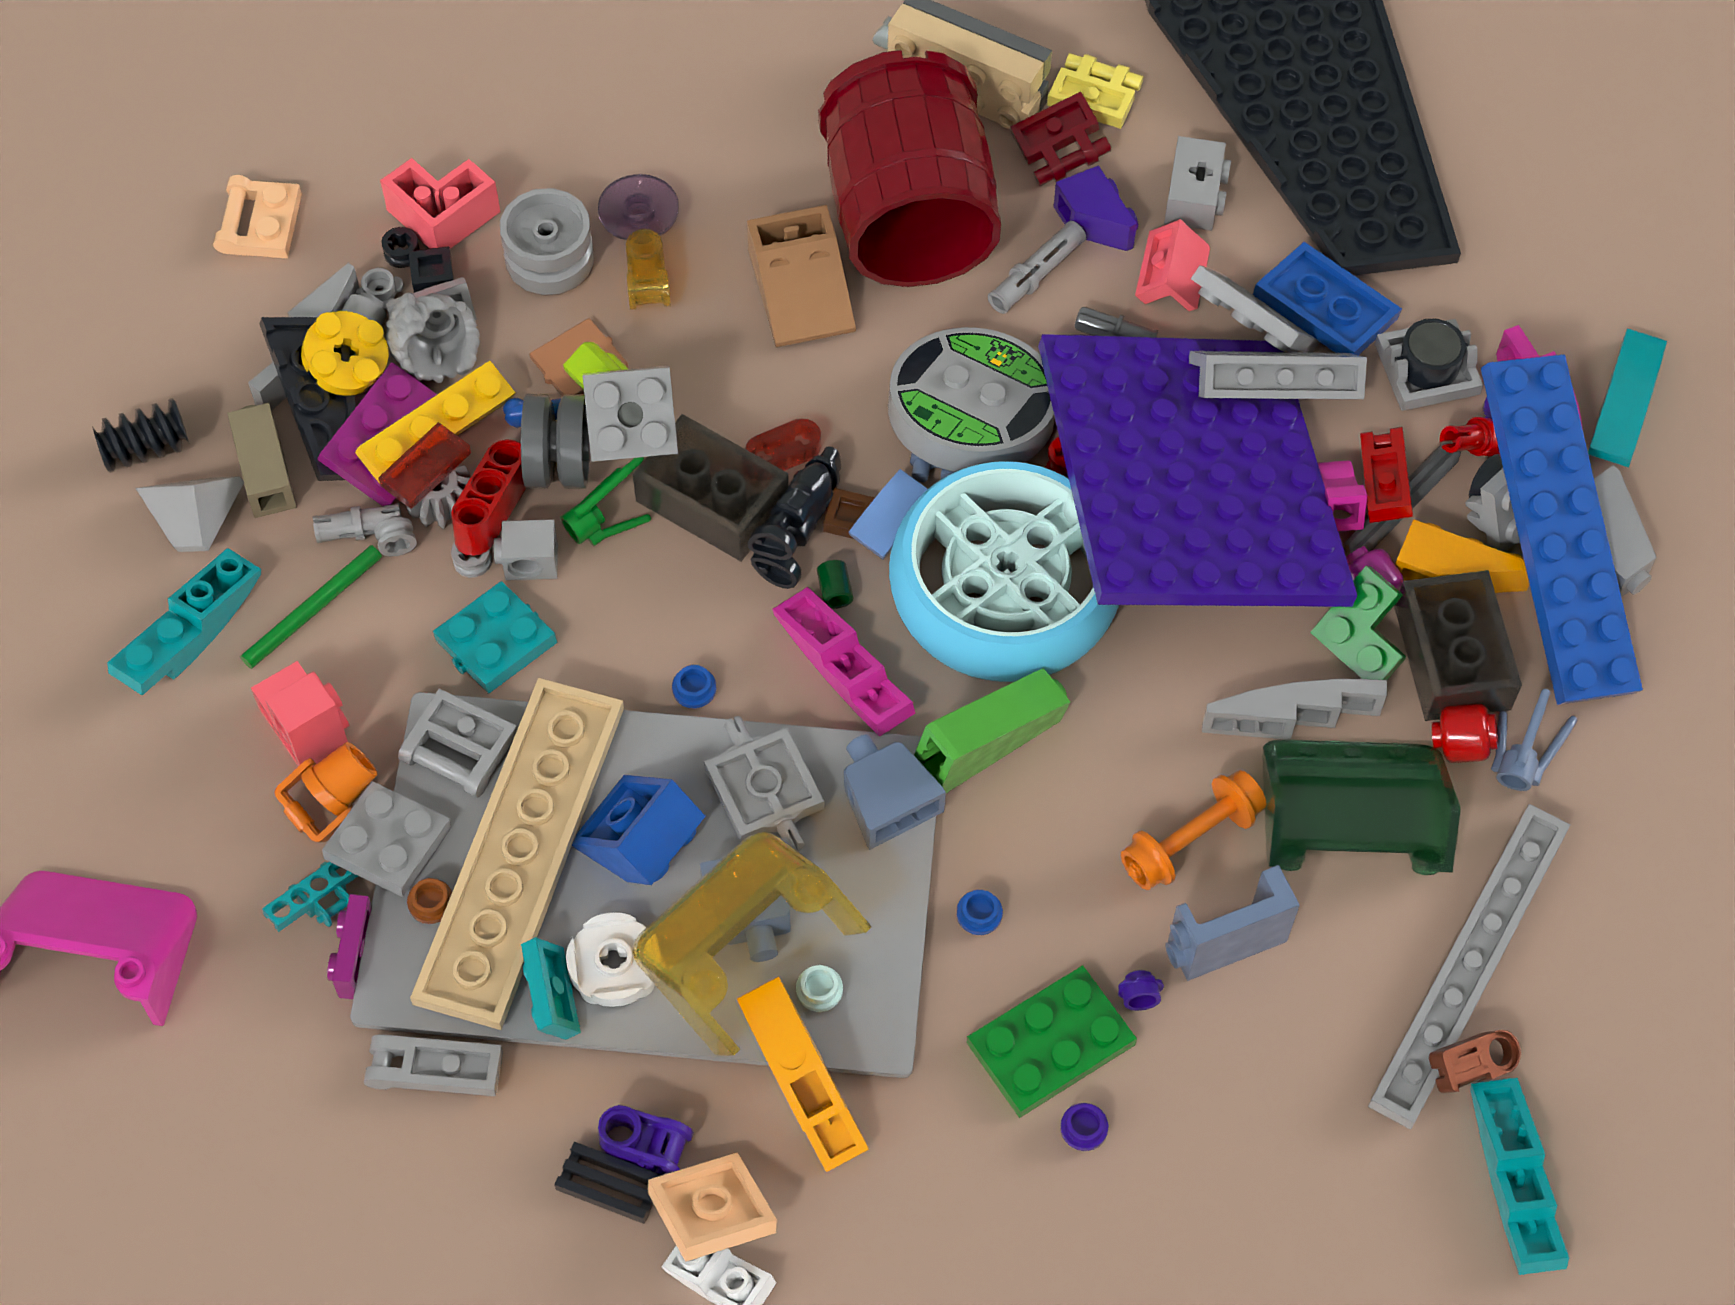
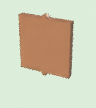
[529,318,628,397]

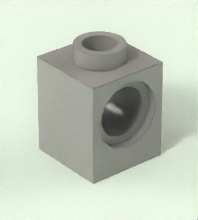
[494,520,558,580]

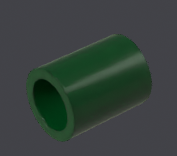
[817,560,854,609]

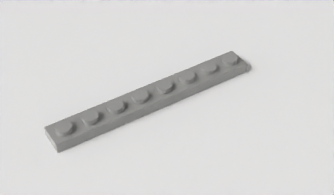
[1368,804,1570,1130]

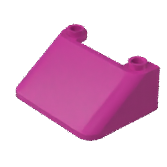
[0,871,197,1026]

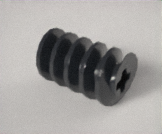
[92,398,190,473]

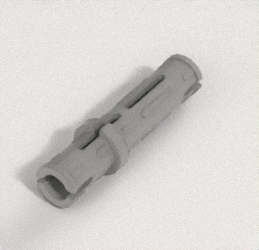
[988,221,1086,314]

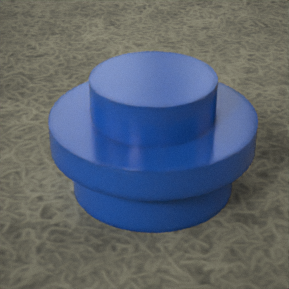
[672,665,716,708]
[956,890,1003,935]

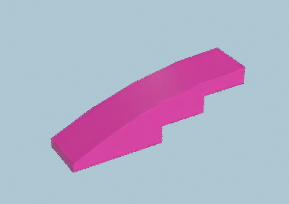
[772,587,916,737]

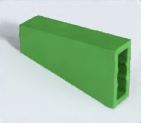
[914,668,1071,793]

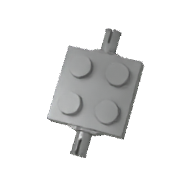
[704,716,825,853]

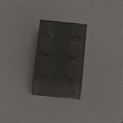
[632,414,789,562]
[1394,570,1522,721]

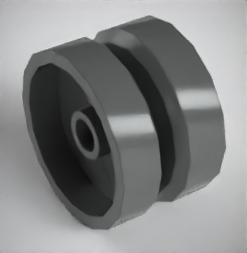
[521,394,591,489]

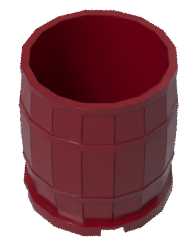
[818,50,1001,287]

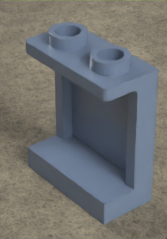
[1165,865,1300,981]

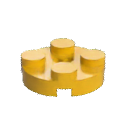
[301,311,389,396]

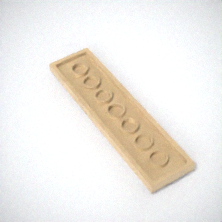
[410,678,624,1030]

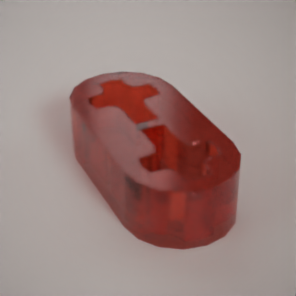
[745,418,821,477]

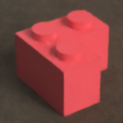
[380,158,500,249]
[251,661,350,766]

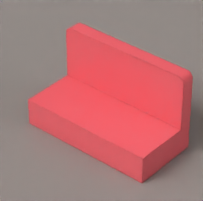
[1135,219,1210,312]

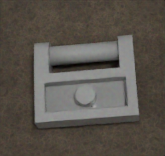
[398,689,517,797]

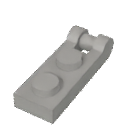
[364,1035,503,1096]

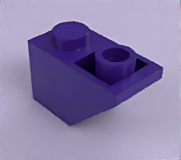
[1053,165,1139,251]

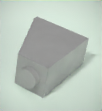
[1594,465,1657,597]

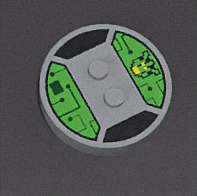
[888,328,1055,472]

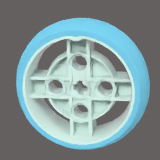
[889,462,1119,682]

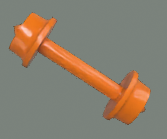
[1120,770,1267,890]

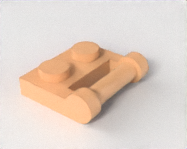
[213,175,302,259]

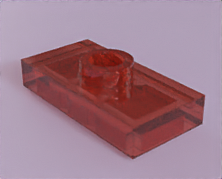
[378,422,471,509]

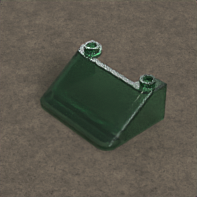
[1262,740,1461,875]

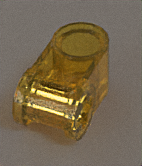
[626,229,671,310]

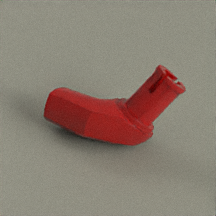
[1439,417,1500,456]

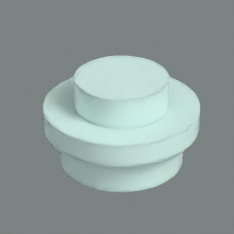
[796,965,843,1012]

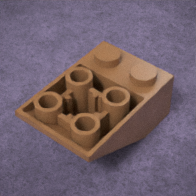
[747,205,856,347]

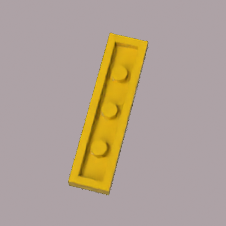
[355,360,516,486]

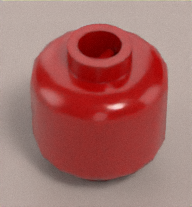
[1432,703,1498,763]

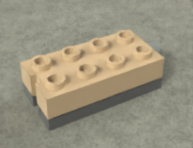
[873,0,1052,129]

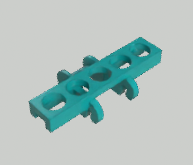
[262,862,358,932]

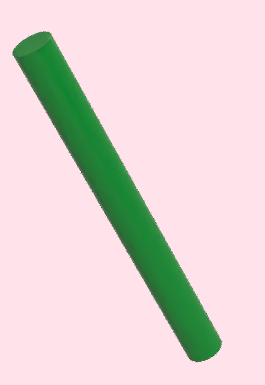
[240,545,382,669]

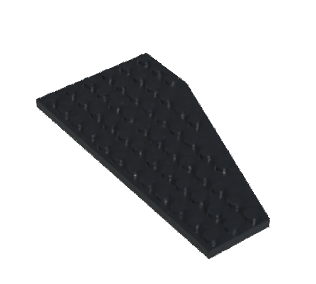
[1145,0,1461,276]

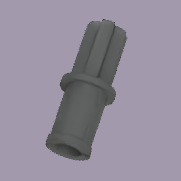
[1075,307,1158,337]

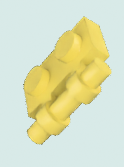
[1047,53,1143,129]

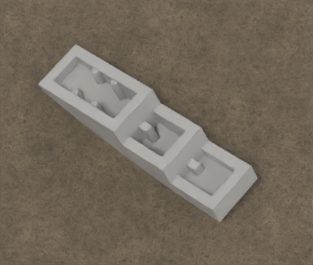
[248,263,359,410]
[1202,679,1387,740]

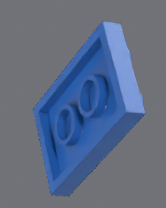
[1252,242,1402,355]

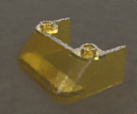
[633,832,872,1056]

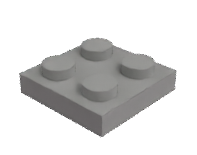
[322,781,451,897]

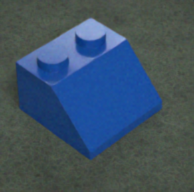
[572,775,705,885]

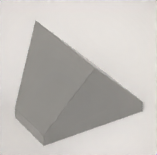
[136,476,244,552]

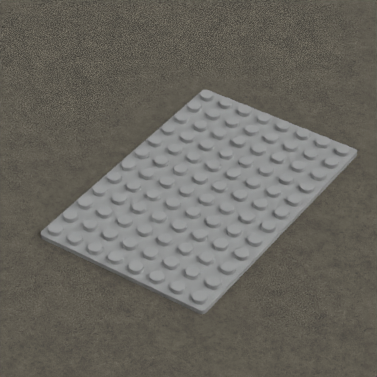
[350,692,936,1078]

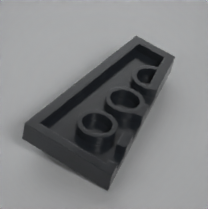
[259,317,356,481]

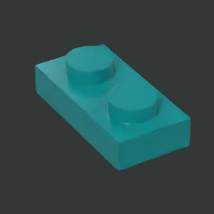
[521,937,581,1040]

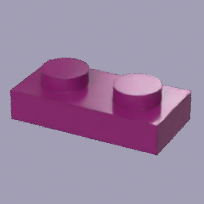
[327,894,372,999]

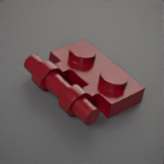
[1010,91,1112,186]

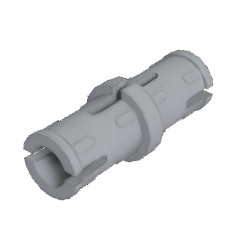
[313,503,402,543]

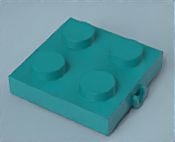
[433,581,558,694]

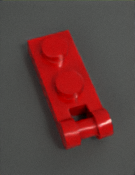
[1360,427,1413,523]

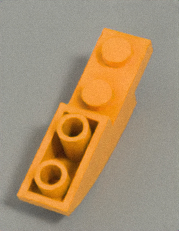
[737,976,869,1172]

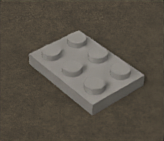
[1191,265,1319,353]

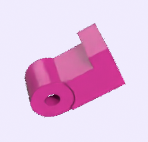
[1318,460,1367,531]

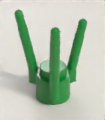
[560,457,651,546]

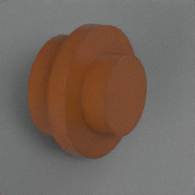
[407,878,452,924]

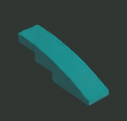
[1588,328,1667,467]
[1470,1078,1569,1275]

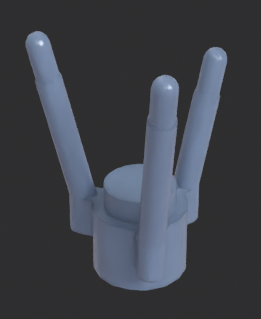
[1491,689,1577,791]

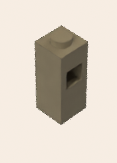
[227,403,297,518]

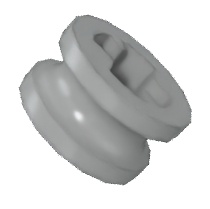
[374,517,417,556]
[451,542,492,578]

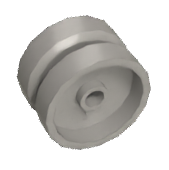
[500,188,594,295]

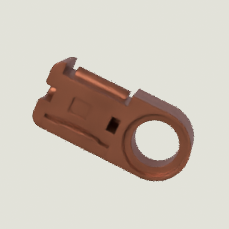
[1429,1030,1521,1093]

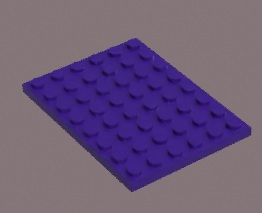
[1038,334,1358,607]

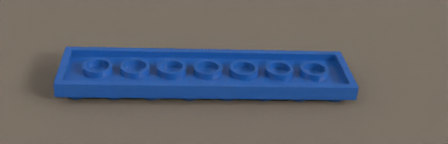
[1481,354,1643,705]

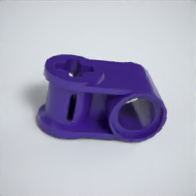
[598,1105,694,1175]

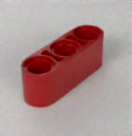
[451,439,526,556]

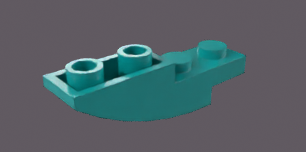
[107,548,261,695]

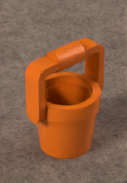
[275,742,378,842]

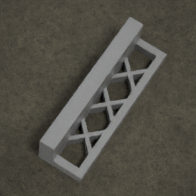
[1189,351,1367,399]

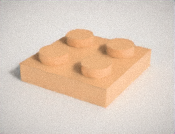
[648,1152,777,1262]

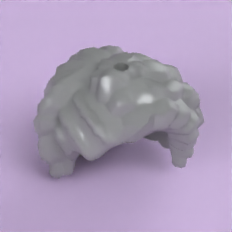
[385,292,480,383]

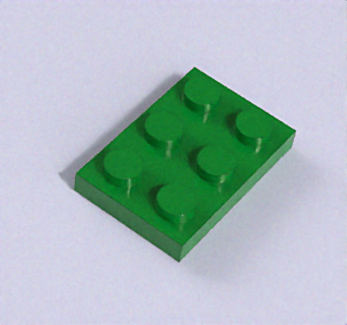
[967,965,1137,1118]

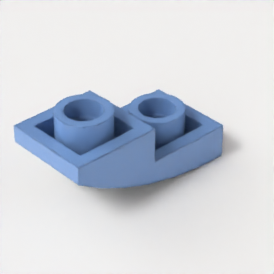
[849,469,928,560]

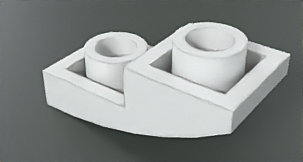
[662,1246,776,1305]

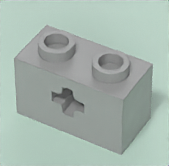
[1164,136,1231,231]

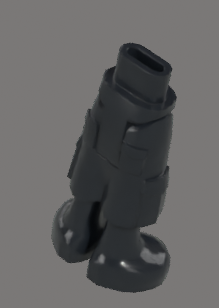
[747,446,842,589]

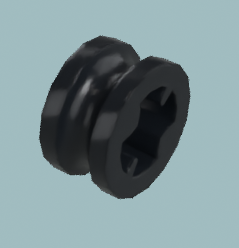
[381,227,420,268]

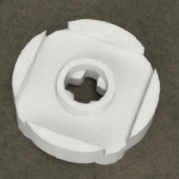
[566,912,661,1007]

